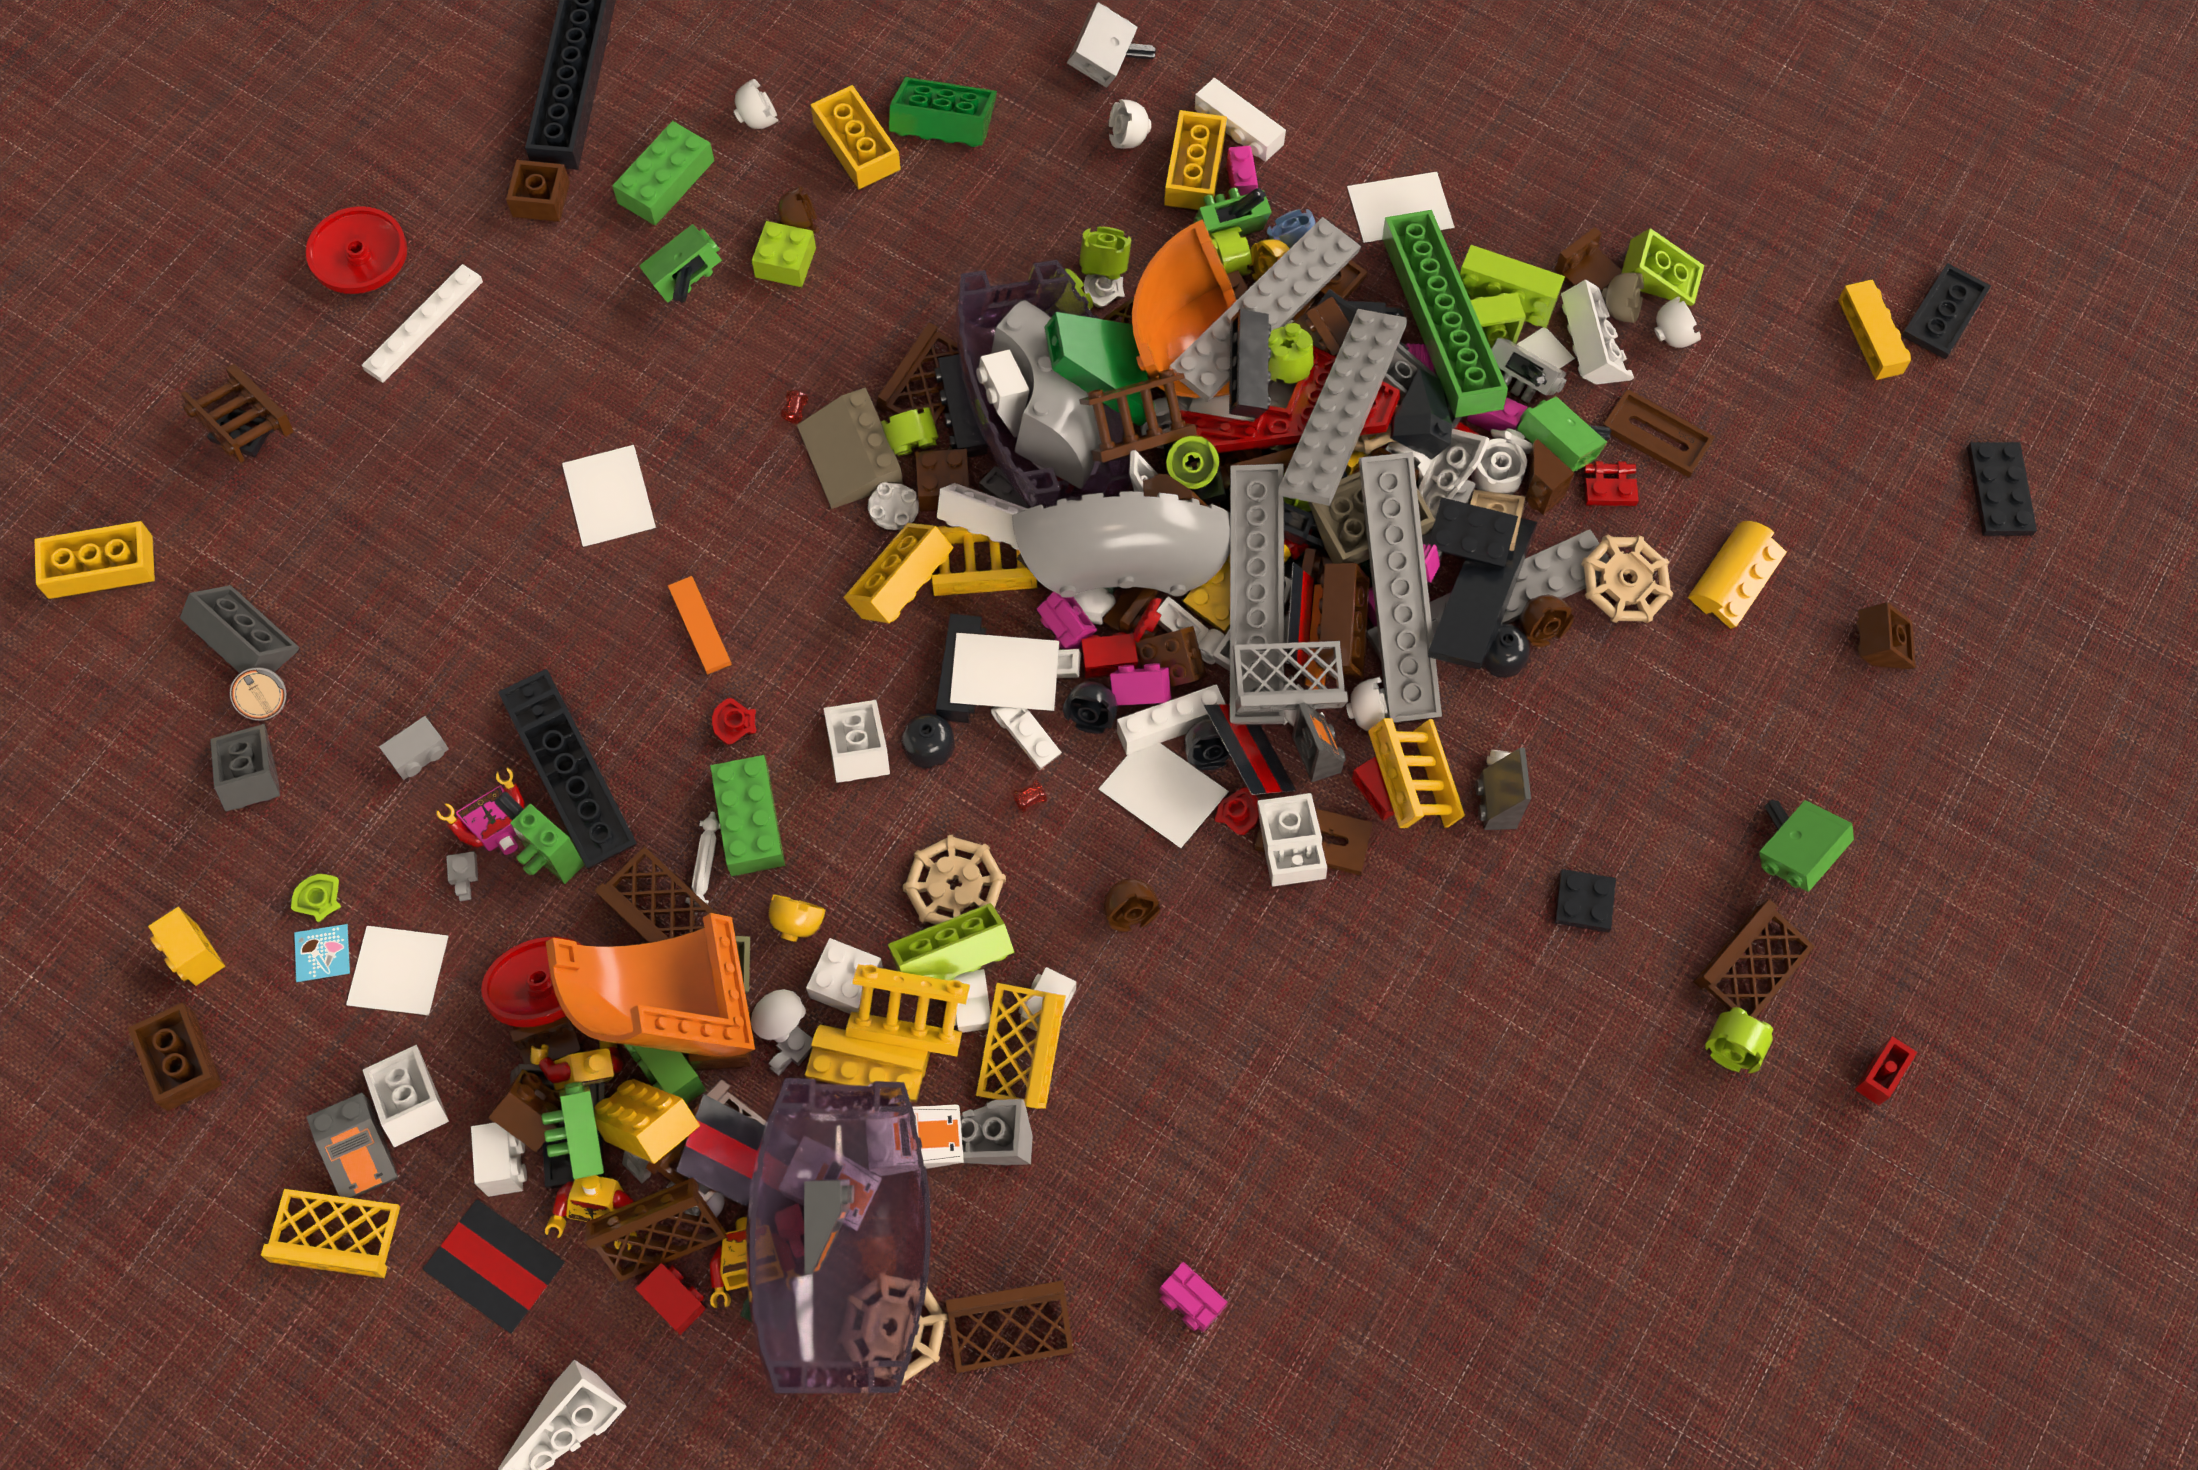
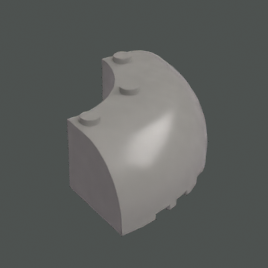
[991,300,1101,489]
[1012,491,1231,598]

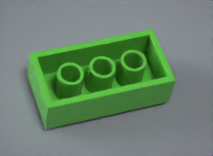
[612,121,714,226]
[710,755,785,876]
[624,1044,706,1105]

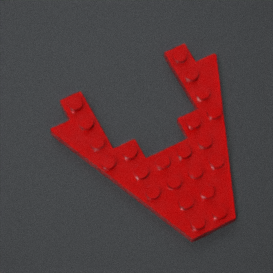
[1180,346,1400,453]

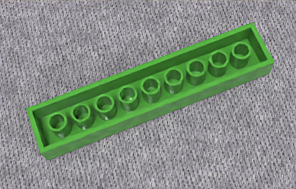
[1382,210,1508,418]

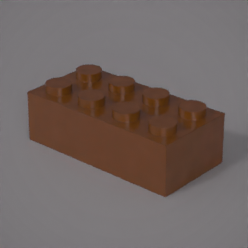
[1316,563,1370,680]

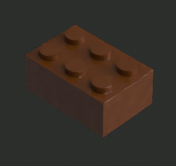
[128,1002,222,1111]

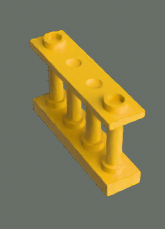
[932,526,1037,596]
[1368,718,1465,828]
[845,964,970,1057]

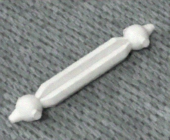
[686,812,721,915]

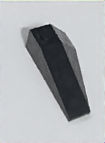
[1390,369,1452,460]

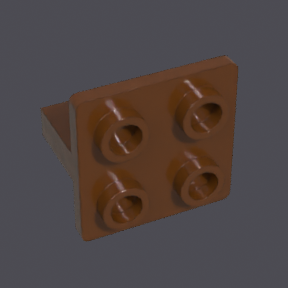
[1292,297,1351,356]
[1103,587,1163,642]
[511,1016,581,1065]

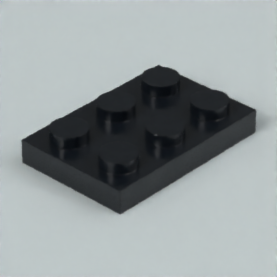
[1429,497,1518,568]

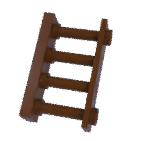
[181,364,294,463]
[1079,369,1197,462]

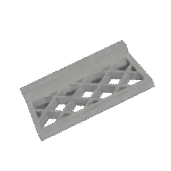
[1233,641,1348,712]

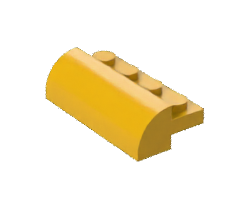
[1688,521,1786,629]
[805,1024,931,1102]

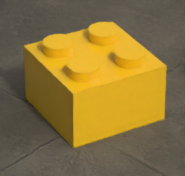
[148,907,225,986]

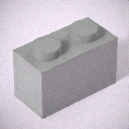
[379,716,449,780]

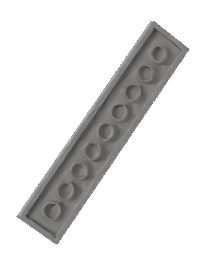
[1169,217,1361,402]
[1278,309,1407,506]
[1359,452,1442,722]
[1230,464,1285,725]
[1366,530,1610,660]

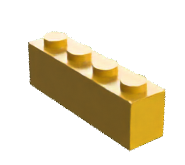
[1838,280,1911,380]

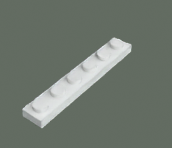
[362,264,483,383]

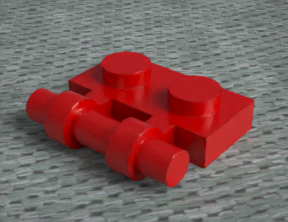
[1583,461,1639,506]

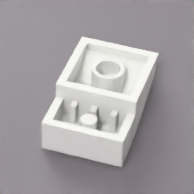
[1257,793,1327,886]

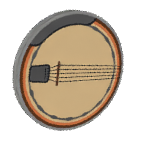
[230,667,287,720]

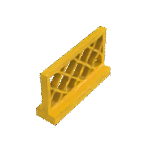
[976,983,1066,1109]
[261,1189,400,1278]

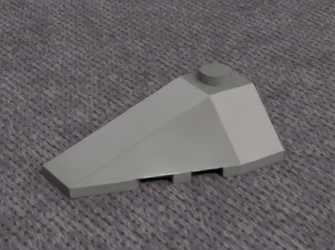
[960,1099,1033,1165]

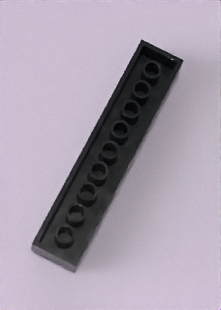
[525,0,616,170]

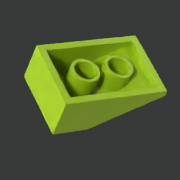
[1621,228,1704,306]

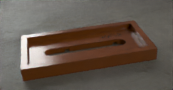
[1603,389,1715,478]
[1255,797,1373,875]

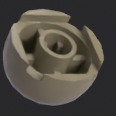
[1602,273,1644,323]

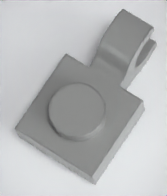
[447,852,478,901]
[769,1026,813,1076]
[622,1151,651,1183]

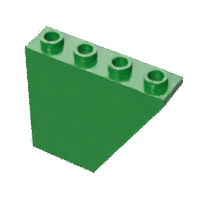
[1044,312,1155,426]

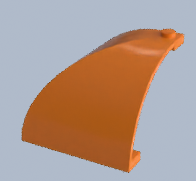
[1132,219,1237,398]
[546,913,755,1057]

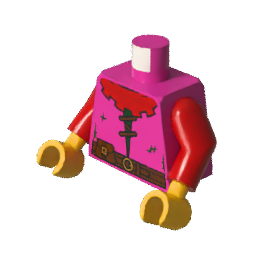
[436,768,525,855]

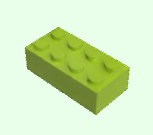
[1460,245,1565,328]
[888,903,1014,995]

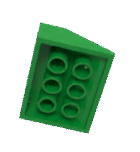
[889,77,997,147]

